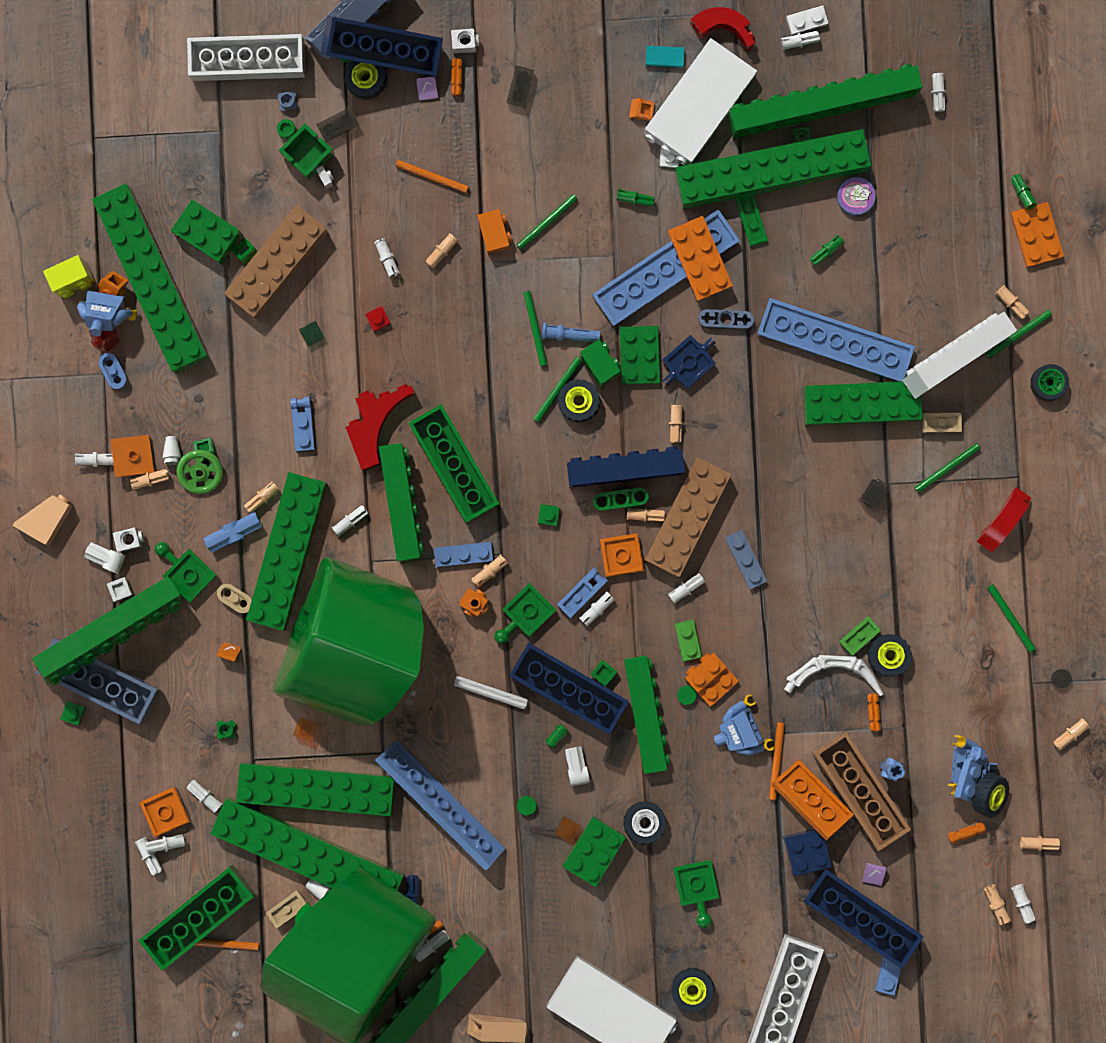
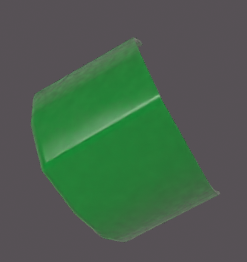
[273,557,424,726]
[260,867,436,1043]

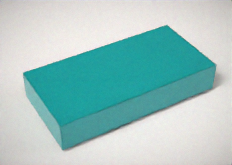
[645,46,684,68]

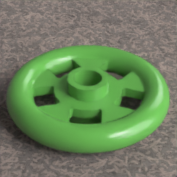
[177,450,223,494]

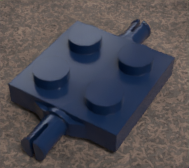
[662,335,716,389]

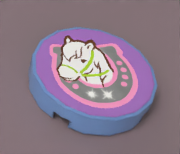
[837,177,876,216]

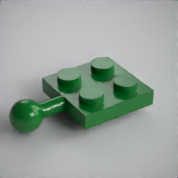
[155,542,217,603]
[494,583,556,644]
[673,859,719,928]

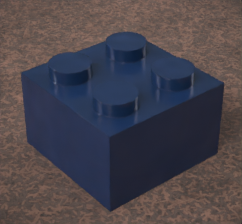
[783,829,832,876]

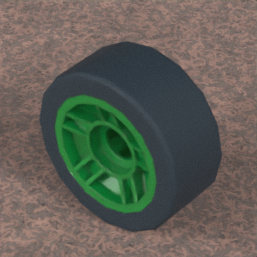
[1030,364,1069,401]

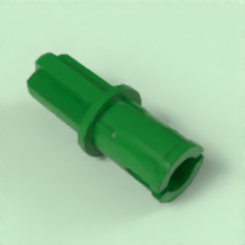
[1011,174,1037,210]
[616,188,655,207]
[809,235,845,266]

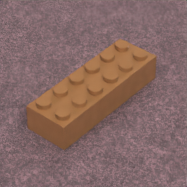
[224,205,328,320]
[644,457,731,578]
[812,731,911,851]

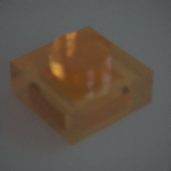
[293,717,318,742]
[555,816,581,843]

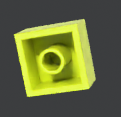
[43,255,95,298]

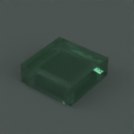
[299,321,325,347]

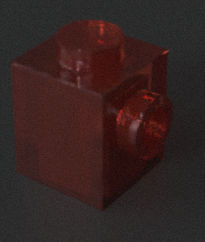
[89,329,120,353]

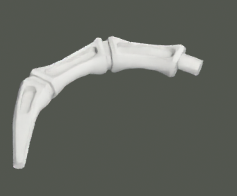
[784,655,883,696]

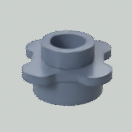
[277,91,298,111]

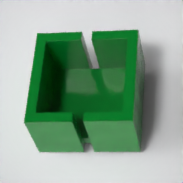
[279,123,335,181]
[579,339,621,388]

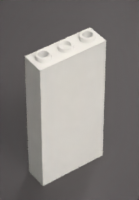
[644,38,757,165]
[547,955,677,1043]

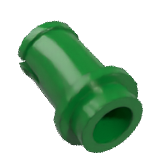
[545,723,569,749]

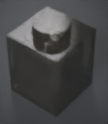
[858,479,889,510]

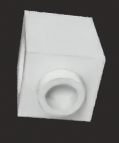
[451,29,479,54]
[113,528,144,552]

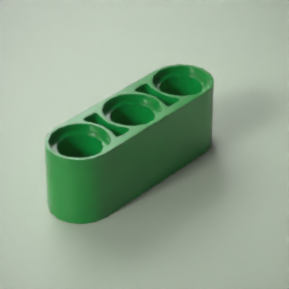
[593,488,649,511]

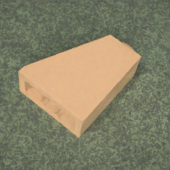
[12,495,73,545]
[467,1014,528,1043]

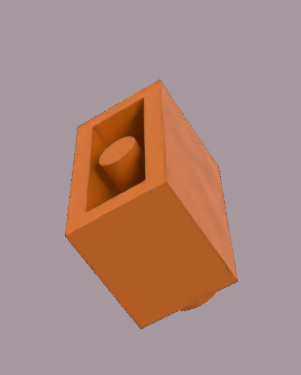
[477,209,512,255]

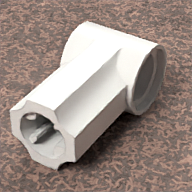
[84,542,126,574]
[565,746,590,787]

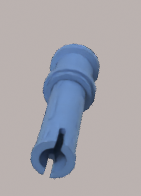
[541,322,600,342]

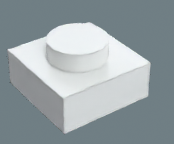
[659,149,679,168]
[316,166,334,189]
[107,577,133,602]

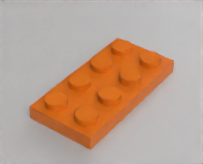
[667,216,733,302]
[771,759,854,841]

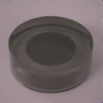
[1051,669,1072,688]

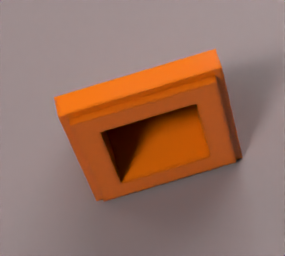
[629,98,655,121]
[217,642,241,662]

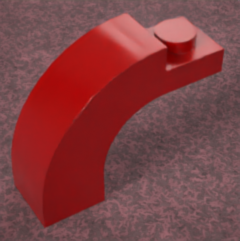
[690,7,755,52]
[977,487,1031,552]

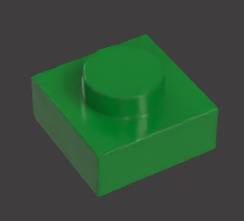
[538,504,560,526]
[590,659,617,686]
[60,701,86,725]

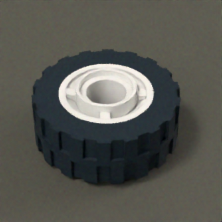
[623,801,667,844]

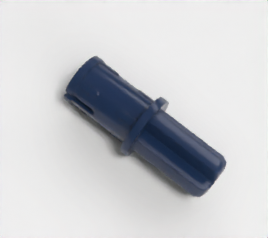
[405,875,420,904]

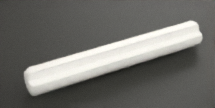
[454,676,528,709]

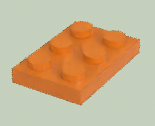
[1010,202,1064,268]

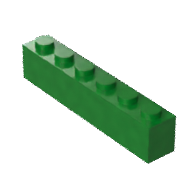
[624,655,670,774]

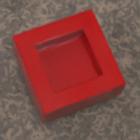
[365,306,391,332]

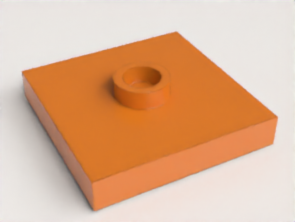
[110,435,154,478]
[600,533,644,577]
[139,786,191,838]

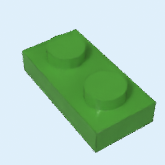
[839,616,881,656]
[674,620,701,661]

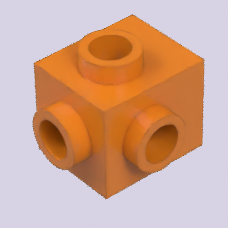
[98,270,128,298]
[459,588,489,618]

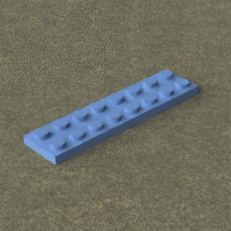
[592,210,740,327]
[757,298,915,382]
[375,740,506,870]

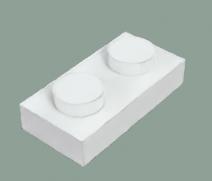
[786,6,828,36]

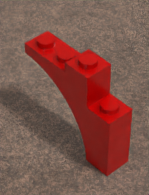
[345,384,416,471]

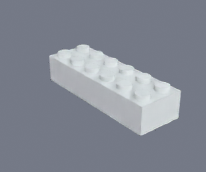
[187,34,305,81]
[902,312,1017,399]
[748,934,824,1043]

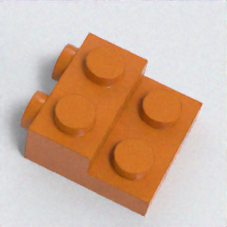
[685,652,739,707]

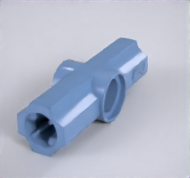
[203,512,263,553]
[879,757,905,782]

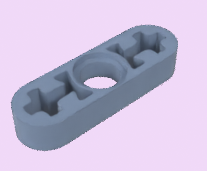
[698,309,754,329]

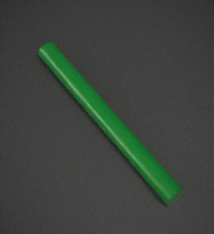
[516,194,578,250]
[523,291,547,367]
[985,310,1052,359]
[533,356,582,423]
[914,443,981,493]
[987,584,1036,653]

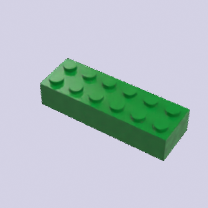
[803,382,922,426]
[408,404,500,524]
[379,443,425,562]
[138,864,257,971]

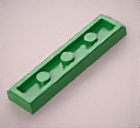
[735,195,768,247]

